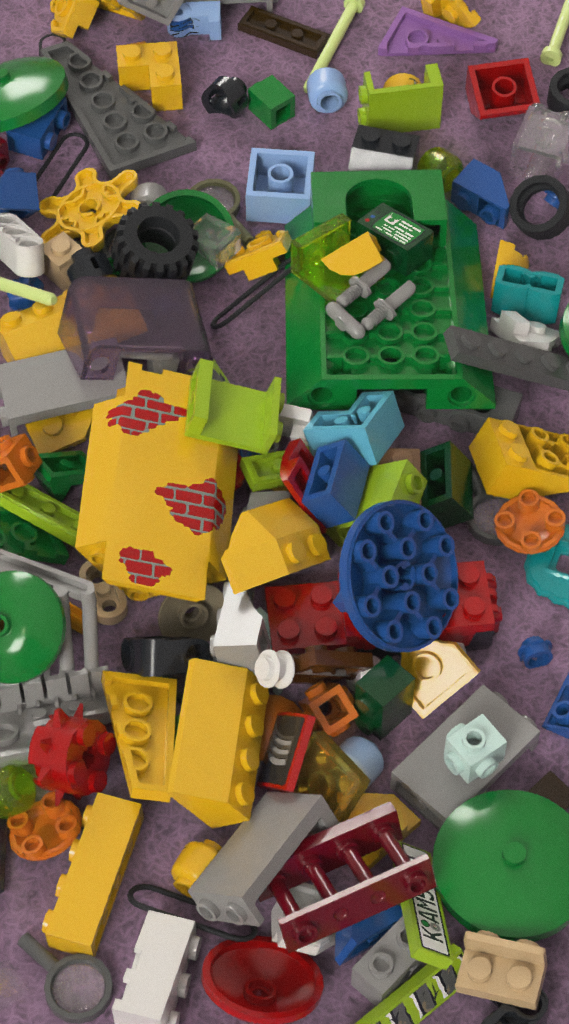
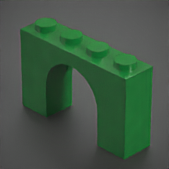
[310,169,448,248]

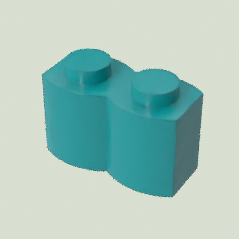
[491,265,565,324]

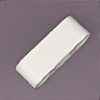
[0,213,45,278]

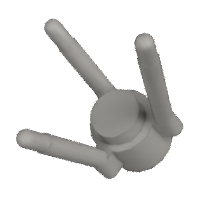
[111,349,180,374]

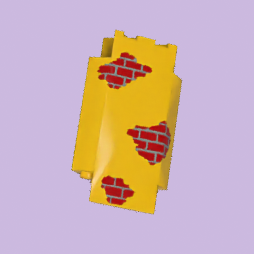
[75,361,238,602]

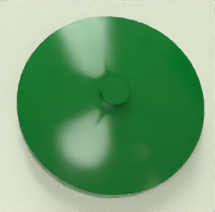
[0,57,69,133]
[432,789,569,942]

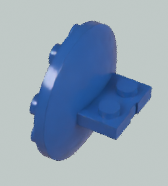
[332,500,459,652]

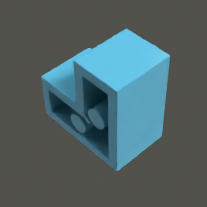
[303,391,405,466]

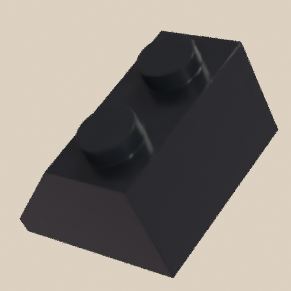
[347,125,420,171]

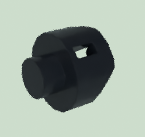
[201,76,249,119]
[67,247,114,287]

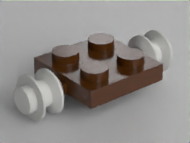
[254,645,380,691]

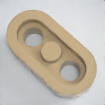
[79,561,128,625]

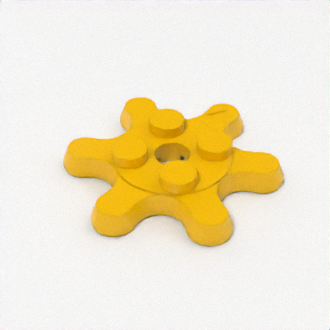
[39,168,141,253]

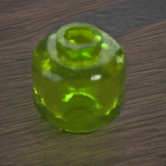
[417,147,464,193]
[0,764,37,819]

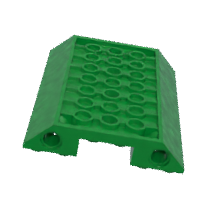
[285,200,496,410]

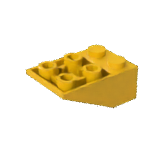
[469,417,569,499]

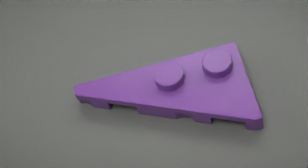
[378,6,498,56]

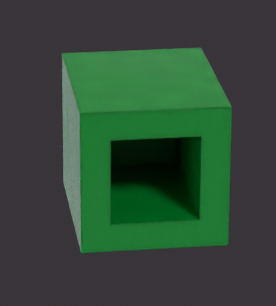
[248,75,295,130]

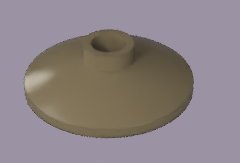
[158,583,224,646]

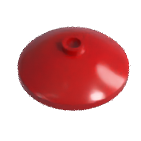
[201,936,324,1024]

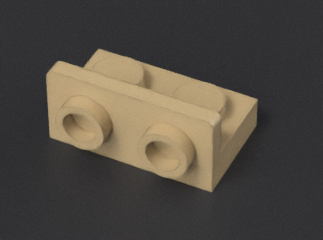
[455,930,548,1010]

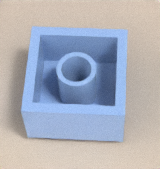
[245,148,315,224]

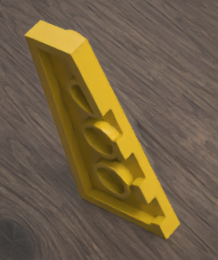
[101,670,177,803]

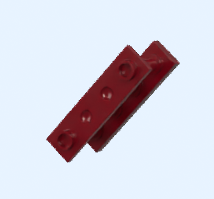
[258,801,437,953]

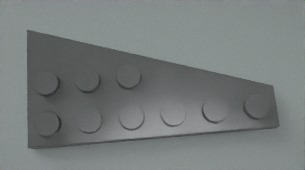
[40,41,197,180]

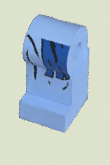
[167,1,222,40]

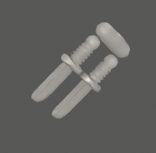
[325,258,416,339]

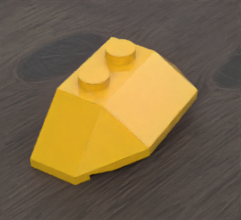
[221,498,331,595]

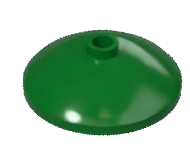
[141,189,235,284]
[0,570,66,684]

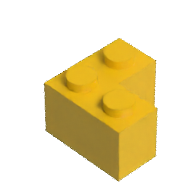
[116,41,183,111]

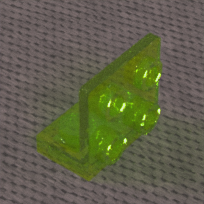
[291,213,385,302]

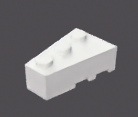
[112,910,202,1024]

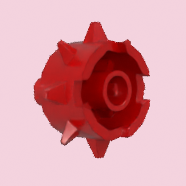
[28,703,116,807]

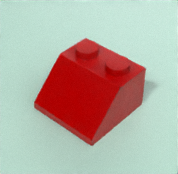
[465,58,541,120]

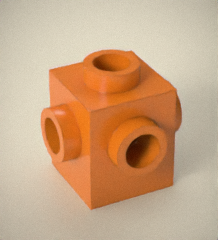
[0,433,43,493]
[298,680,359,737]

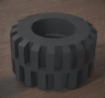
[111,202,199,294]

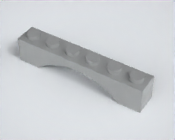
[210,490,295,671]

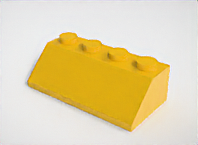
[0,274,147,362]
[167,658,269,829]

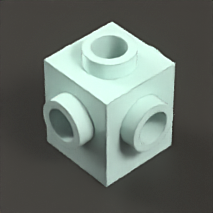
[444,714,507,784]

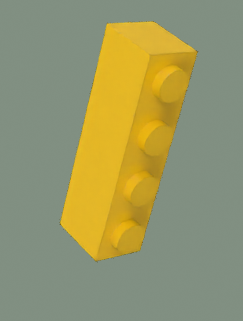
[42,792,144,957]

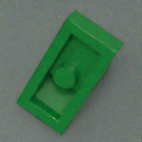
[35,450,87,503]

